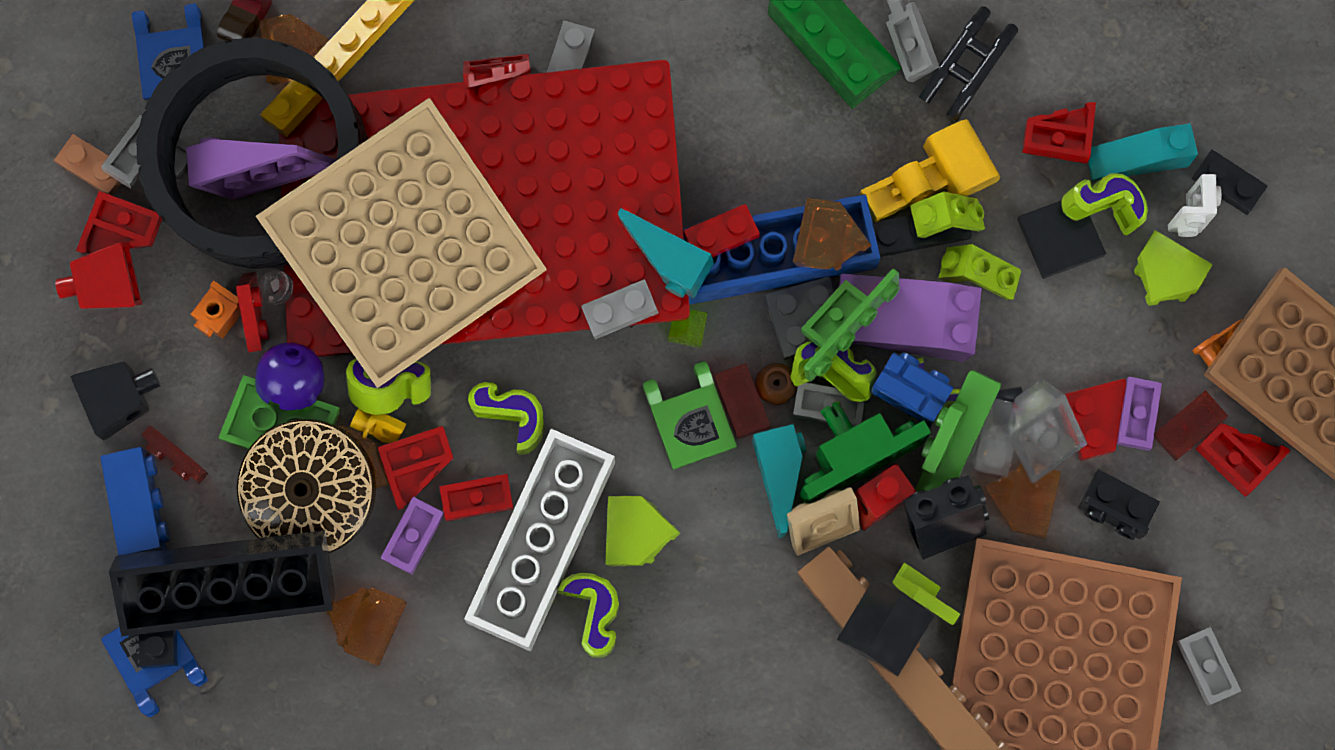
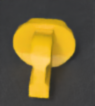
[350,408,406,443]

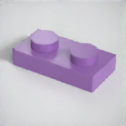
[1116,377,1162,451]
[381,497,444,575]

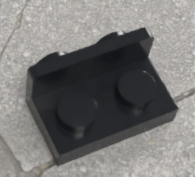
[1078,470,1160,540]

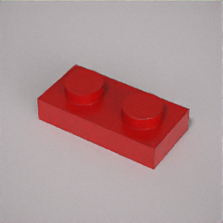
[683,204,760,257]
[439,474,514,522]

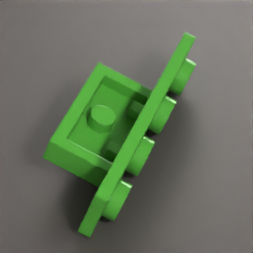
[801,268,900,382]
[915,370,1001,492]

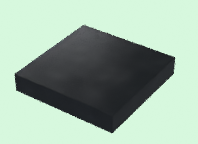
[1017,200,1106,279]

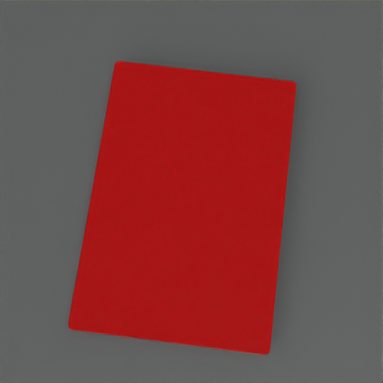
[279,60,690,357]

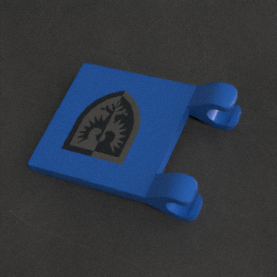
[132,3,204,100]
[101,627,208,718]

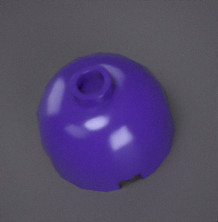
[255,342,325,410]

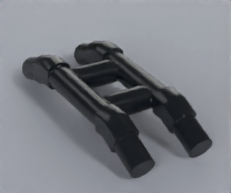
[919,6,1018,121]

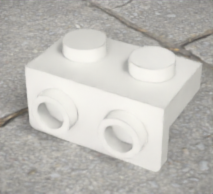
[1168,174,1221,237]

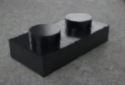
[1191,149,1268,215]

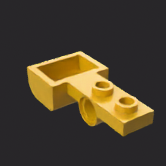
[859,119,1001,222]

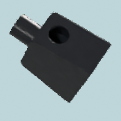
[70,362,161,440]

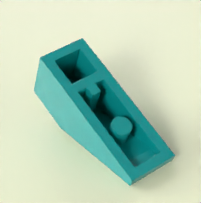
[1088,123,1198,182]
[617,208,714,298]
[752,424,806,538]

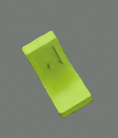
[910,191,985,238]
[938,244,1021,300]

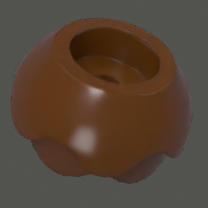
[755,363,798,405]

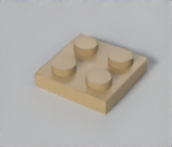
[787,487,860,556]

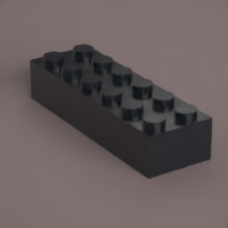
[109,530,336,637]

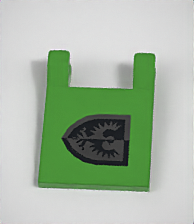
[643,361,737,470]

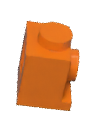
[190,280,241,339]

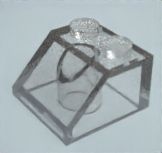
[1006,379,1087,484]

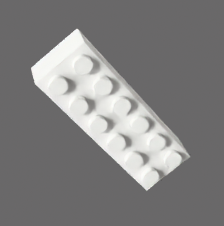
[464,429,615,652]

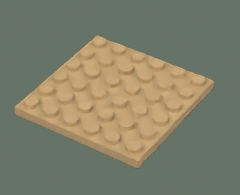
[256,98,547,388]

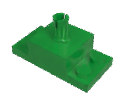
[798,401,931,504]

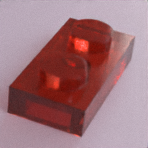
[714,363,770,439]
[1154,390,1228,461]
[141,425,209,484]

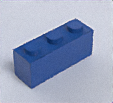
[100,447,170,555]

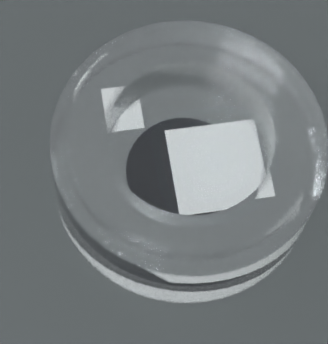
[259,270,293,305]

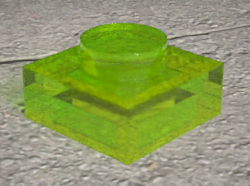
[668,309,708,348]

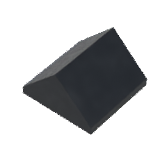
[837,579,934,677]

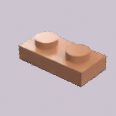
[54,134,121,196]

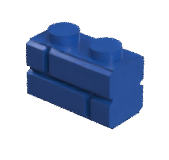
[870,353,954,427]

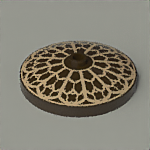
[237,419,376,553]

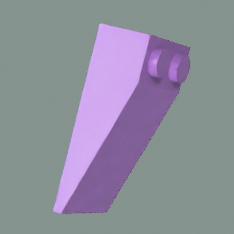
[186,137,337,200]
[839,274,982,362]

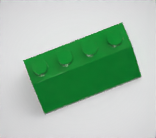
[768,0,902,109]

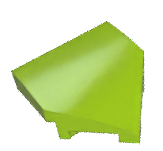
[1134,230,1213,306]
[605,496,681,567]
[893,563,960,625]

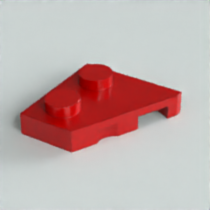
[463,54,531,88]
[1022,102,1096,164]
[76,191,162,254]
[236,272,269,353]
[1060,378,1126,462]
[1195,423,1291,497]
[377,426,454,510]

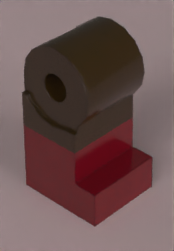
[217,0,272,41]

